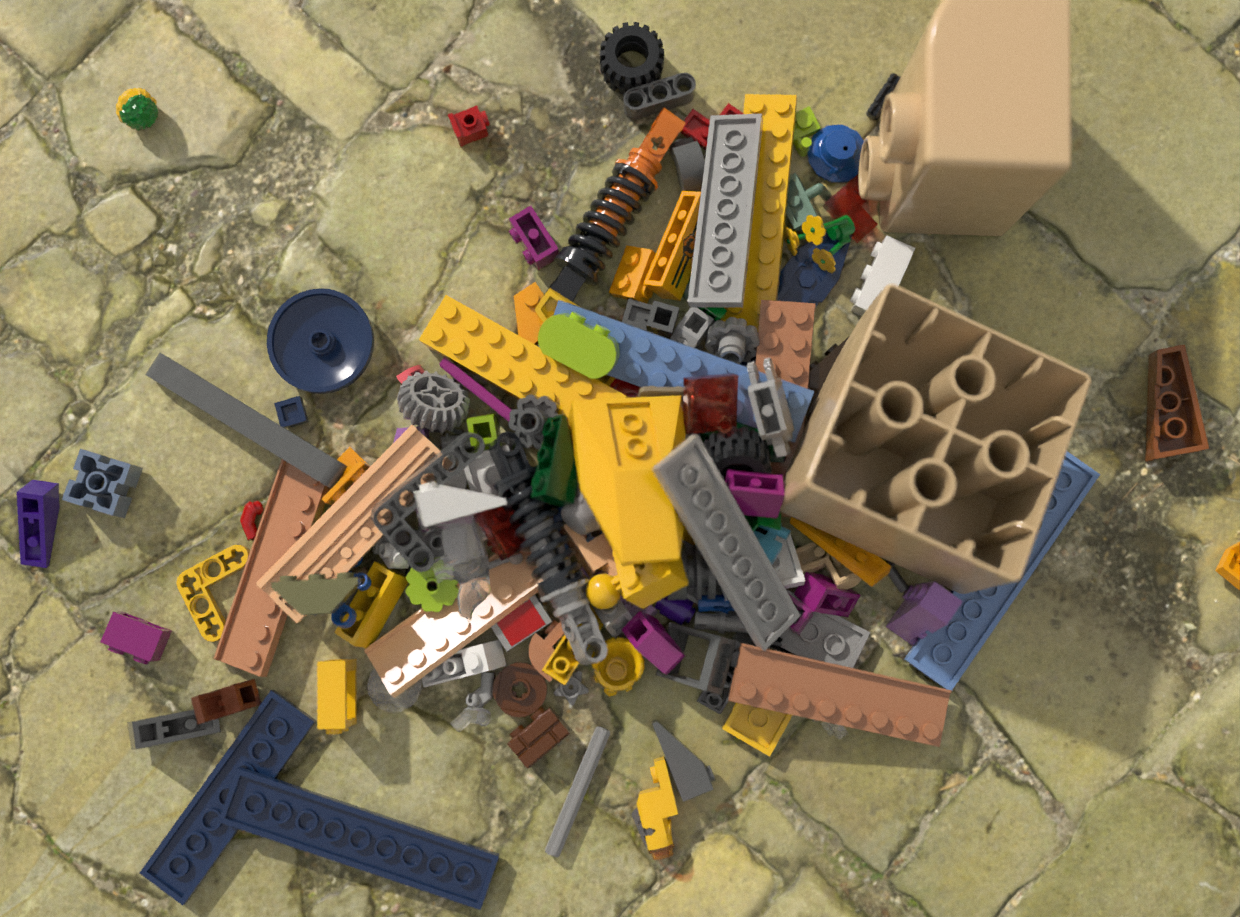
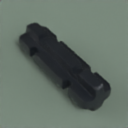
[866,73,901,121]

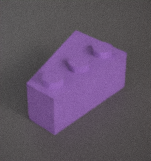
[886,582,963,645]

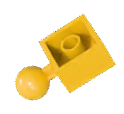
[586,550,689,609]

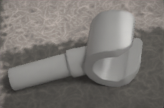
[487,543,523,569]

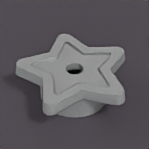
[554,671,589,706]

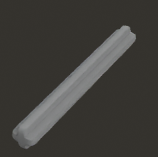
[545,726,610,857]

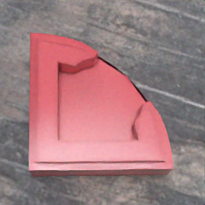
[396,365,425,384]

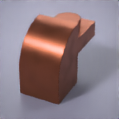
[191,679,261,724]

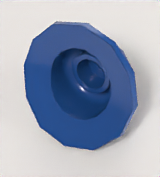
[807,124,864,183]

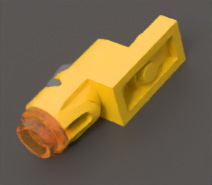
[632,757,678,860]

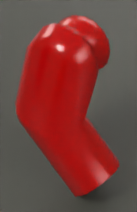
[240,501,264,541]

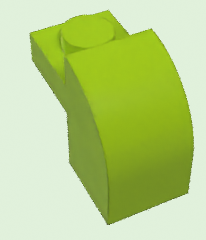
[467,414,502,450]

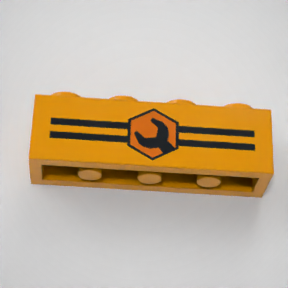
[643,191,701,301]

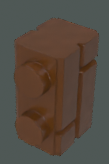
[507,706,571,769]

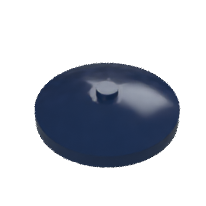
[267,288,374,394]

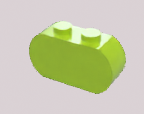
[538,311,620,379]

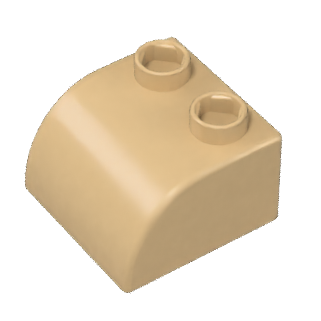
[858,0,1071,236]
[780,284,1091,594]

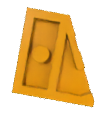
[514,282,544,345]

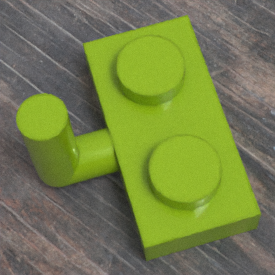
[793,106,821,157]

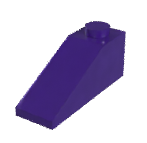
[16,480,60,568]

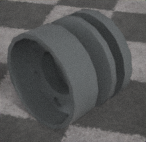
[667,543,719,601]

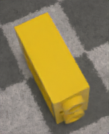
[317,659,357,734]

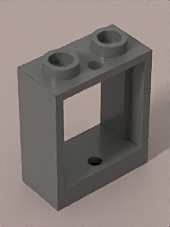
[655,622,736,695]

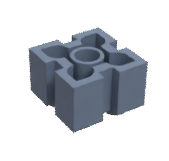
[62,449,143,518]

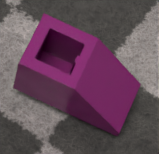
[621,611,686,675]

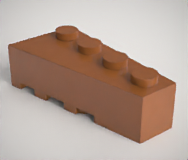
[1145,344,1209,462]

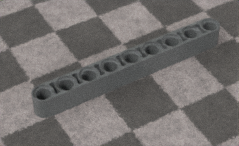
[145,353,348,489]

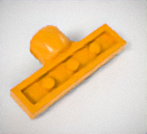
[790,517,891,587]

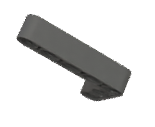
[371,432,485,572]

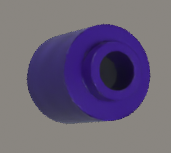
[654,596,696,625]

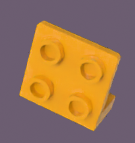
[322,447,371,505]

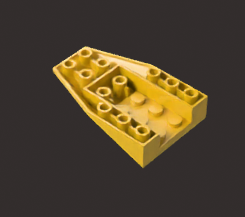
[568,396,686,565]

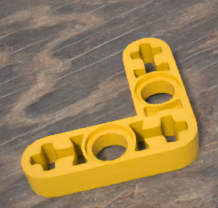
[176,545,250,642]

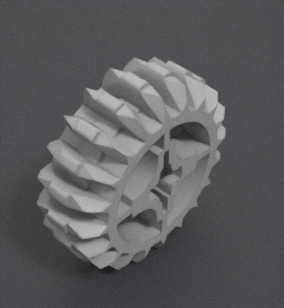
[397,370,470,433]

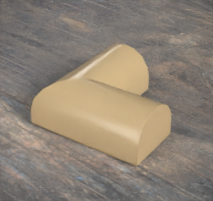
[795,542,861,590]

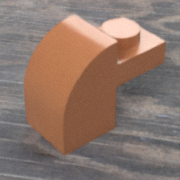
[529,620,564,682]

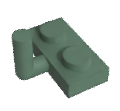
[786,173,832,232]

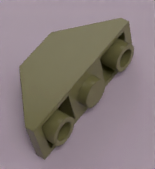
[271,572,362,615]

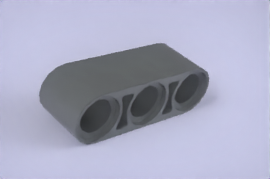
[624,73,696,120]

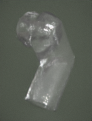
[451,707,491,733]

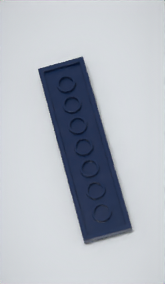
[139,690,316,906]

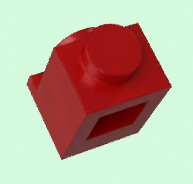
[448,106,490,147]

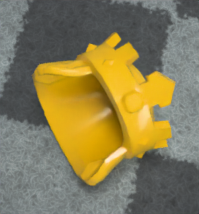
[591,637,645,696]

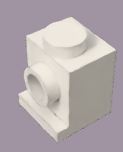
[372,530,409,569]

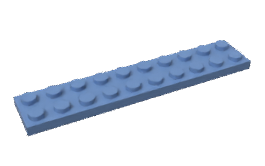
[553,300,814,442]
[904,451,1100,690]

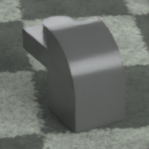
[668,137,705,192]
[622,299,679,338]

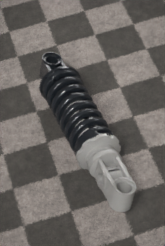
[489,432,607,665]

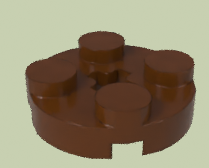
[493,662,547,717]

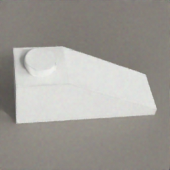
[414,481,507,527]

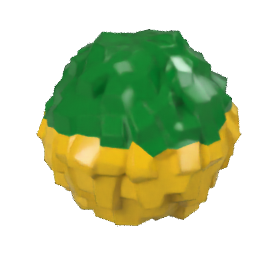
[116,88,159,131]

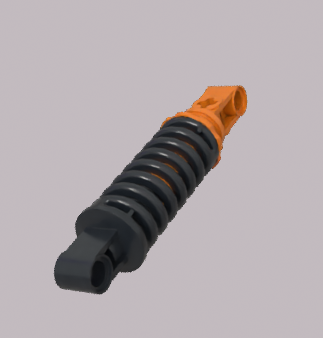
[544,107,686,302]

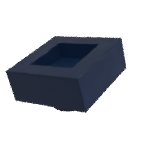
[274,396,309,429]

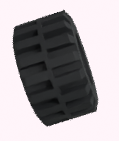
[600,22,664,95]
[703,426,772,480]

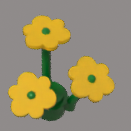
[784,215,855,273]

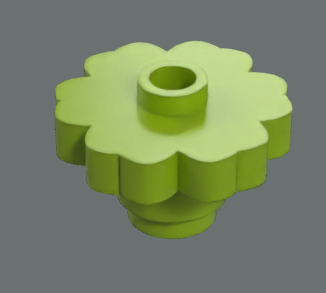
[406,557,460,612]

